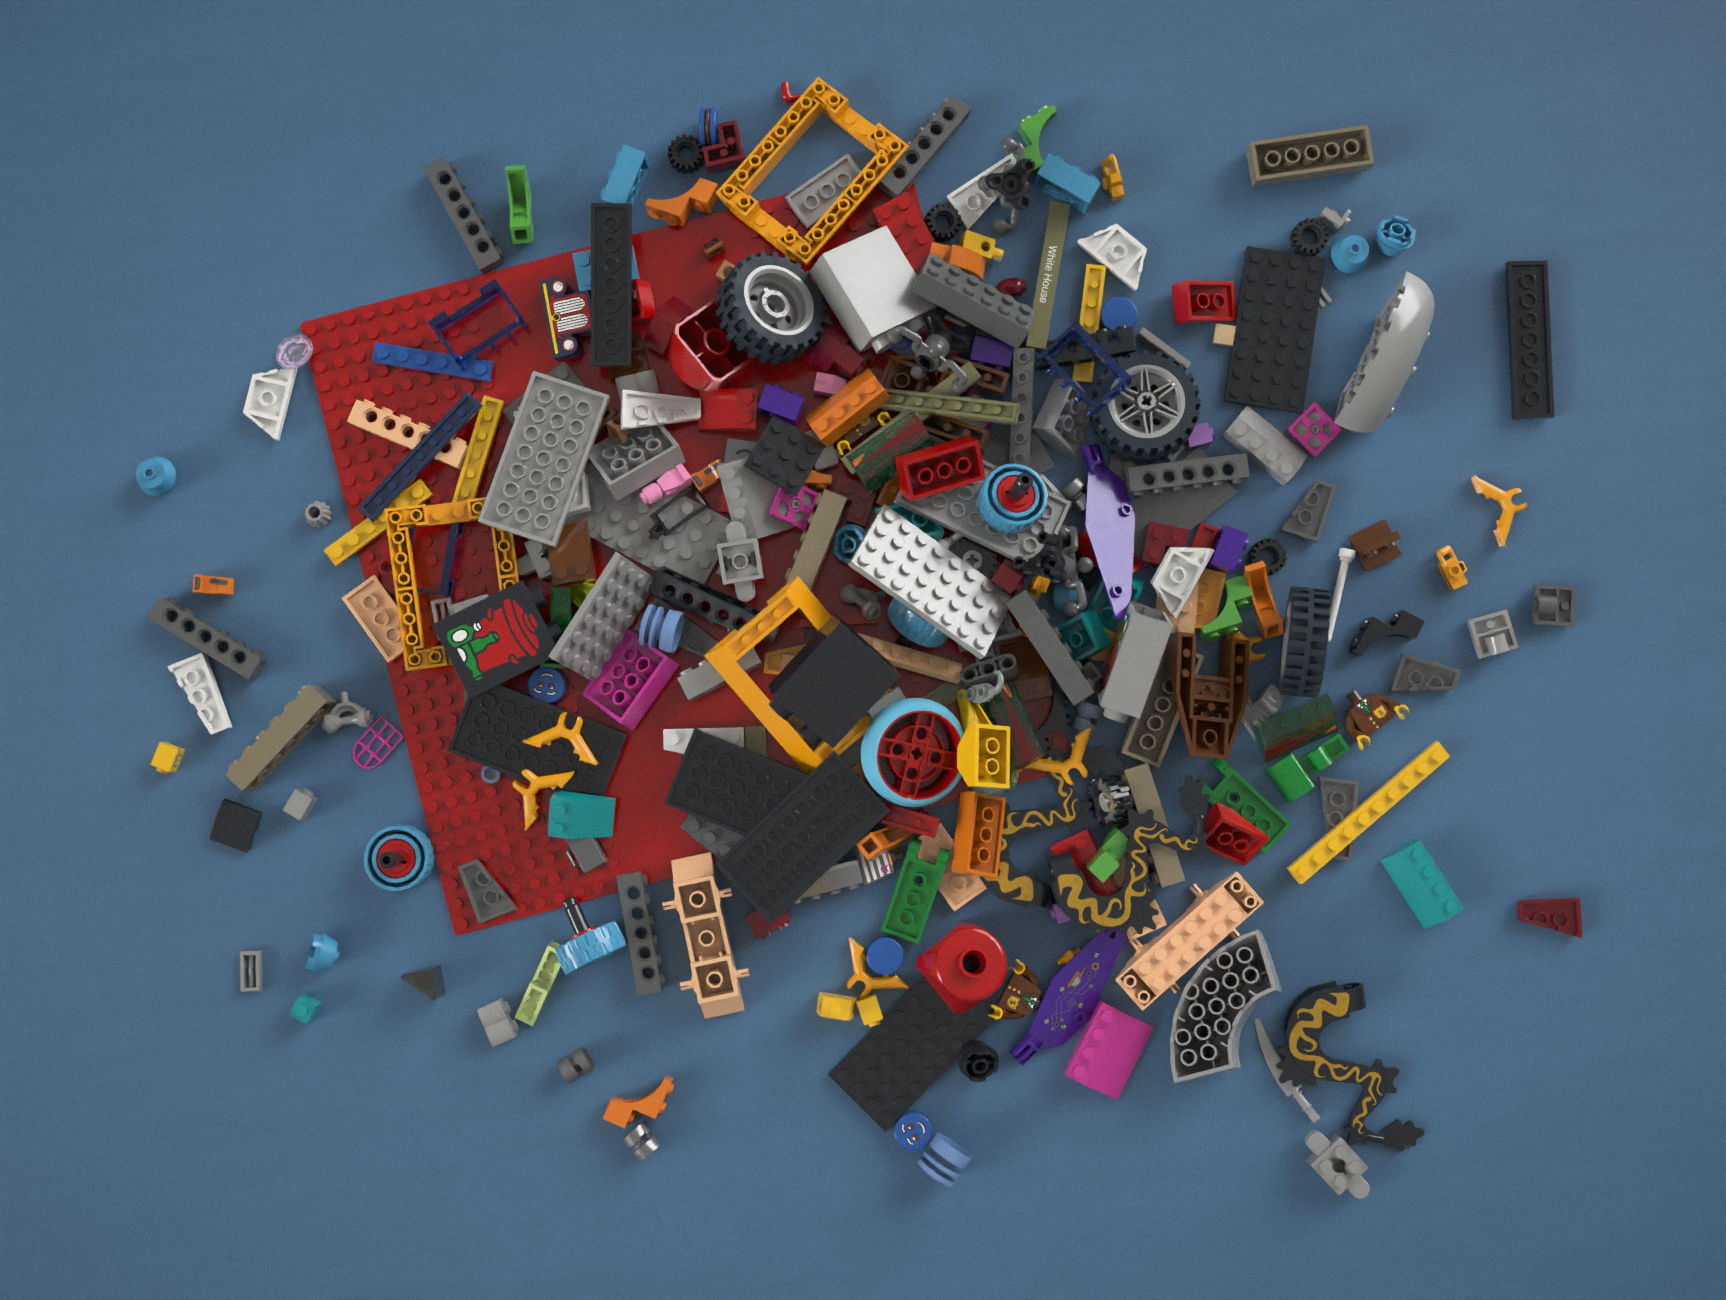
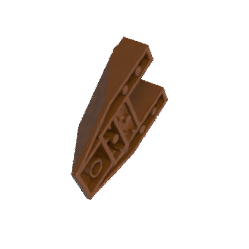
[880,355,1012,454]
[1166,631,1250,760]

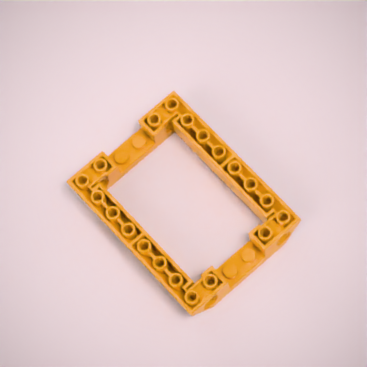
[716,77,909,265]
[384,497,519,671]
[704,575,891,774]

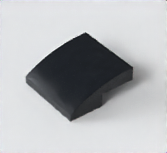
[210,799,262,853]

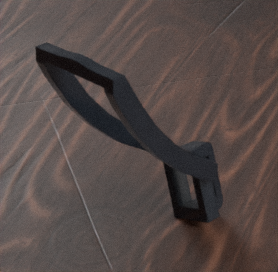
[648,486,710,540]

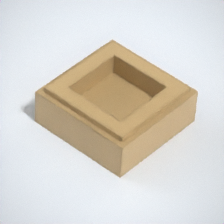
[1212,323,1236,347]

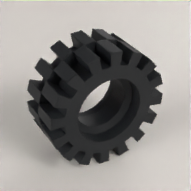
[668,134,704,174]
[924,203,962,242]
[1290,218,1329,256]
[1248,538,1287,576]

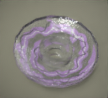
[275,334,313,369]

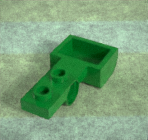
[540,587,573,668]
[1265,733,1350,803]

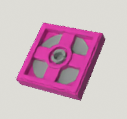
[1285,402,1343,458]
[768,486,819,531]

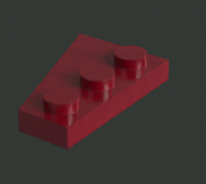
[1517,897,1583,938]

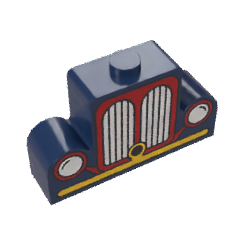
[539,277,591,362]

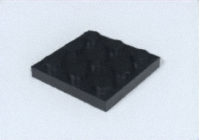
[744,414,826,497]

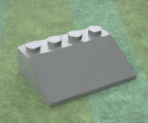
[588,425,686,501]
[717,456,794,539]

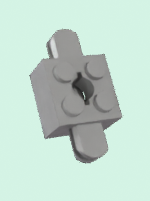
[716,521,764,602]
[516,540,552,582]
[1305,1130,1370,1199]

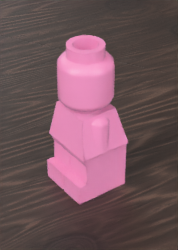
[814,372,850,397]
[639,463,692,504]

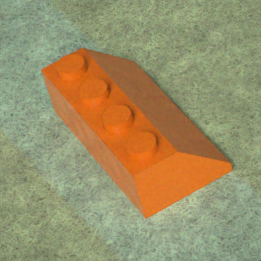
[805,368,891,447]
[951,791,1006,878]

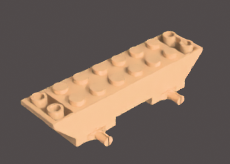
[663,852,750,1019]
[1115,871,1264,1011]

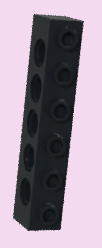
[1013,325,1136,372]
[649,566,761,632]

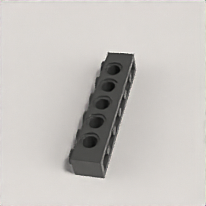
[878,94,972,199]
[423,157,504,274]
[1009,348,1036,468]
[1125,453,1250,496]
[147,596,267,680]
[616,869,666,996]

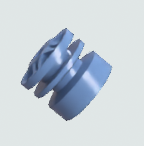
[639,604,685,653]
[917,1133,972,1187]

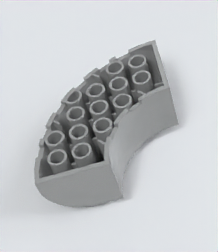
[1334,271,1435,433]
[1170,929,1282,1083]

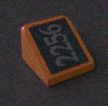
[701,237,725,259]

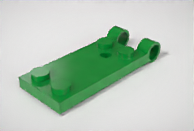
[1196,759,1292,854]
[881,837,951,944]

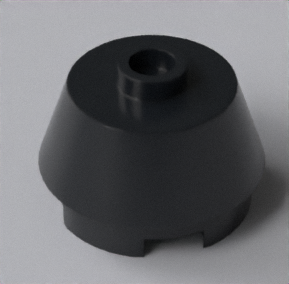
[959,1040,999,1082]

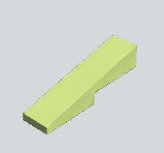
[514,941,561,1026]

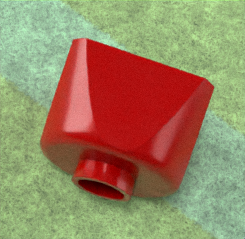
[669,298,756,391]
[916,921,1007,1013]

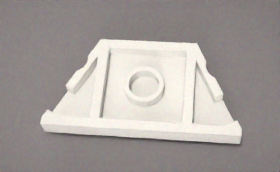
[1077,224,1147,292]
[243,365,298,441]
[1150,547,1215,618]

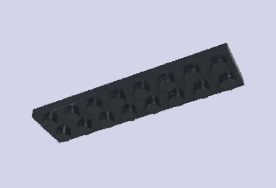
[591,203,632,367]
[1505,260,1554,419]

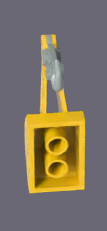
[957,670,1010,789]

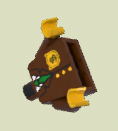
[835,409,892,455]
[1345,689,1410,750]
[988,959,1042,1020]

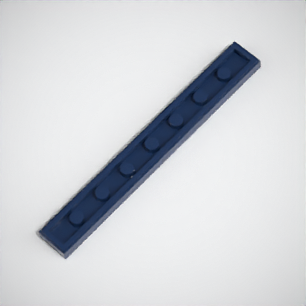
[358,391,483,522]

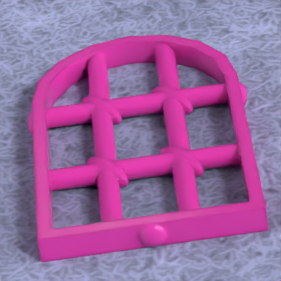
[352,715,405,769]

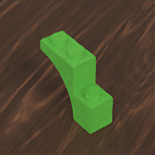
[1015,104,1058,178]
[505,165,534,244]
[1200,575,1253,642]
[1085,825,1129,883]

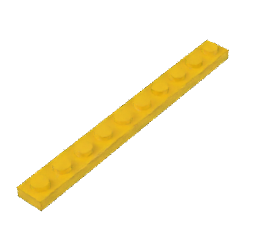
[1287,741,1450,884]

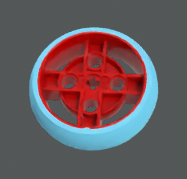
[861,698,964,807]

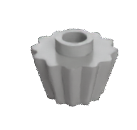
[304,501,332,528]

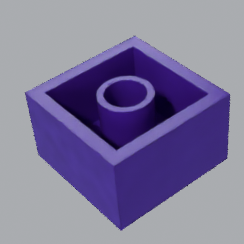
[970,336,1014,373]
[757,384,805,428]
[1206,525,1249,575]

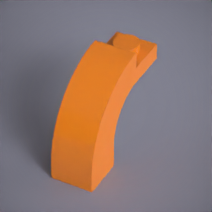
[929,242,987,282]

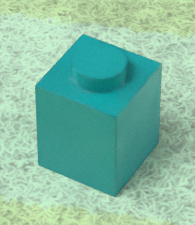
[289,994,323,1024]

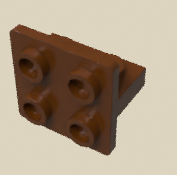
[1349,520,1402,571]

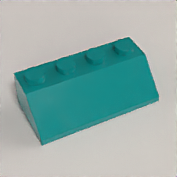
[1380,839,1464,929]

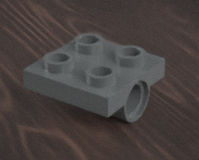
[1532,585,1576,627]

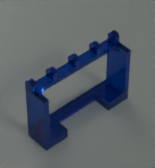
[428,279,529,371]
[1035,321,1132,416]
[392,522,464,597]

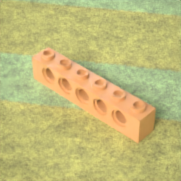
[347,399,468,470]

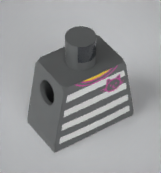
[855,847,904,886]

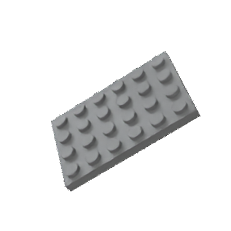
[548,552,654,681]

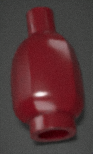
[995,278,1026,297]

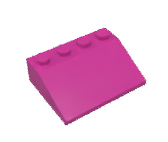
[582,629,679,731]
[1063,999,1154,1100]

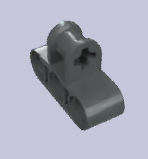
[960,644,1020,689]

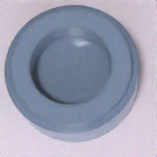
[481,766,502,784]

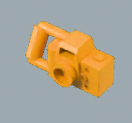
[1101,154,1125,202]
[1436,545,1468,591]

